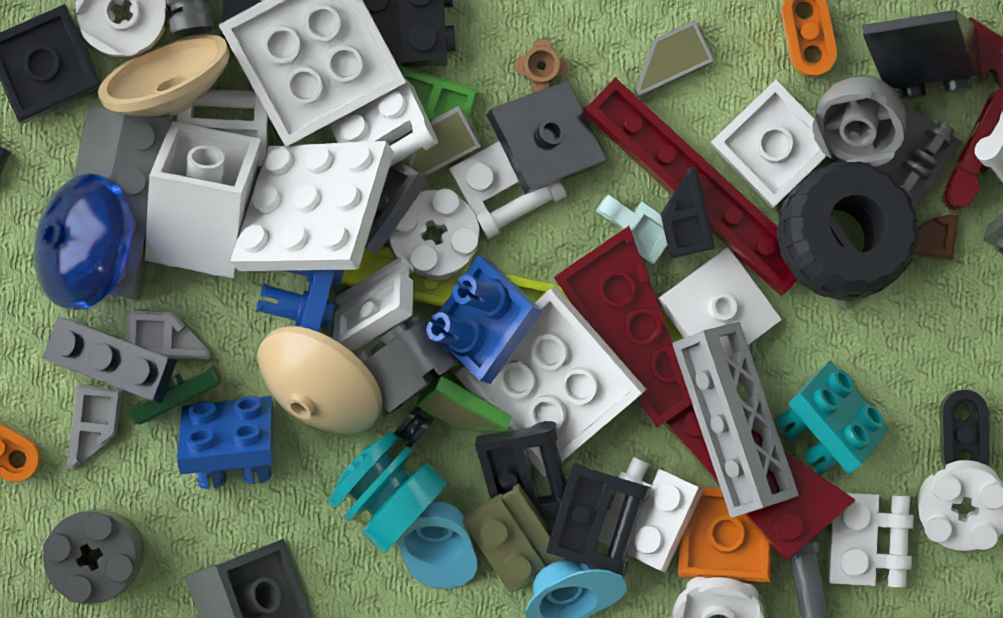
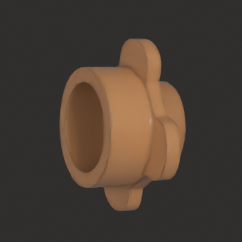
[515,39,568,92]

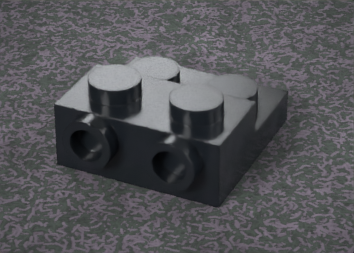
[363,0,456,67]

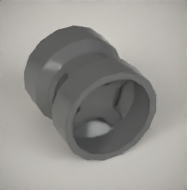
[166,0,216,36]

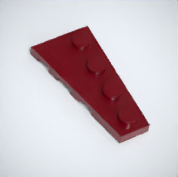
[554,226,692,428]
[665,404,856,562]

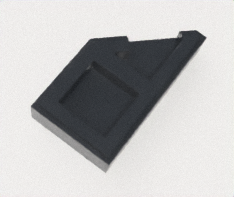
[660,166,715,259]

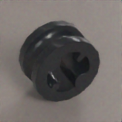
[394,406,435,448]

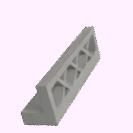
[672,322,799,518]

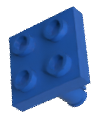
[426,255,543,384]
[256,270,344,332]
[177,396,274,489]

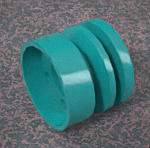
[326,431,448,554]

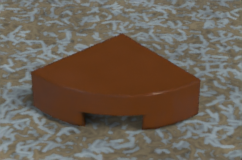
[913,215,959,261]

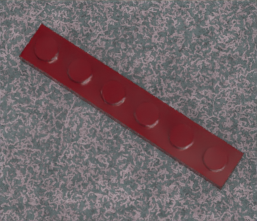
[583,77,797,296]

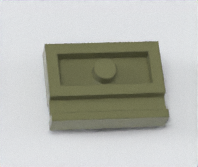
[463,484,567,593]

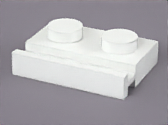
[333,256,414,352]

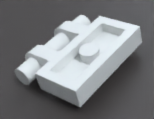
[598,457,704,572]
[827,493,914,587]

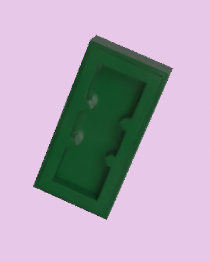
[129,365,221,425]

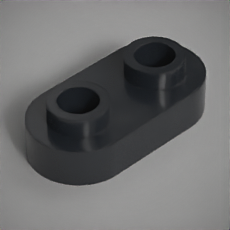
[939,390,990,469]

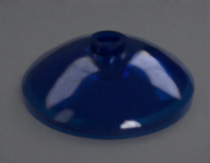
[33,173,132,310]

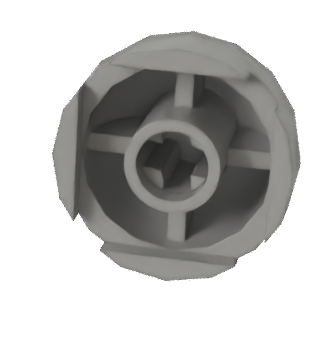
[812,76,907,167]

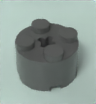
[357,314,458,418]
[43,509,144,604]

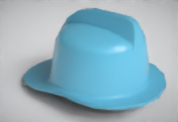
[396,499,478,589]
[525,559,627,618]

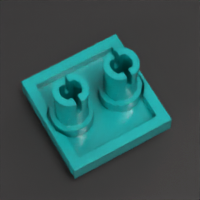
[776,360,889,474]

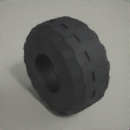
[777,161,919,301]

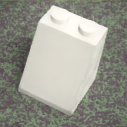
[145,121,261,278]

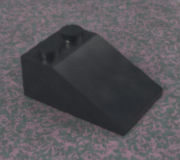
[862,10,983,99]

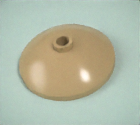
[98,34,230,116]
[258,326,382,434]

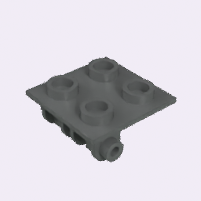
[839,102,962,210]

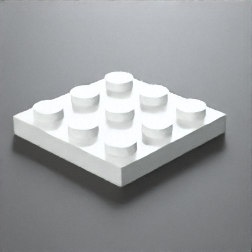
[219,0,406,147]
[230,141,394,271]
[455,286,646,477]

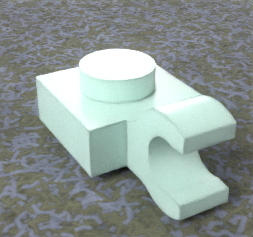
[596,195,667,265]

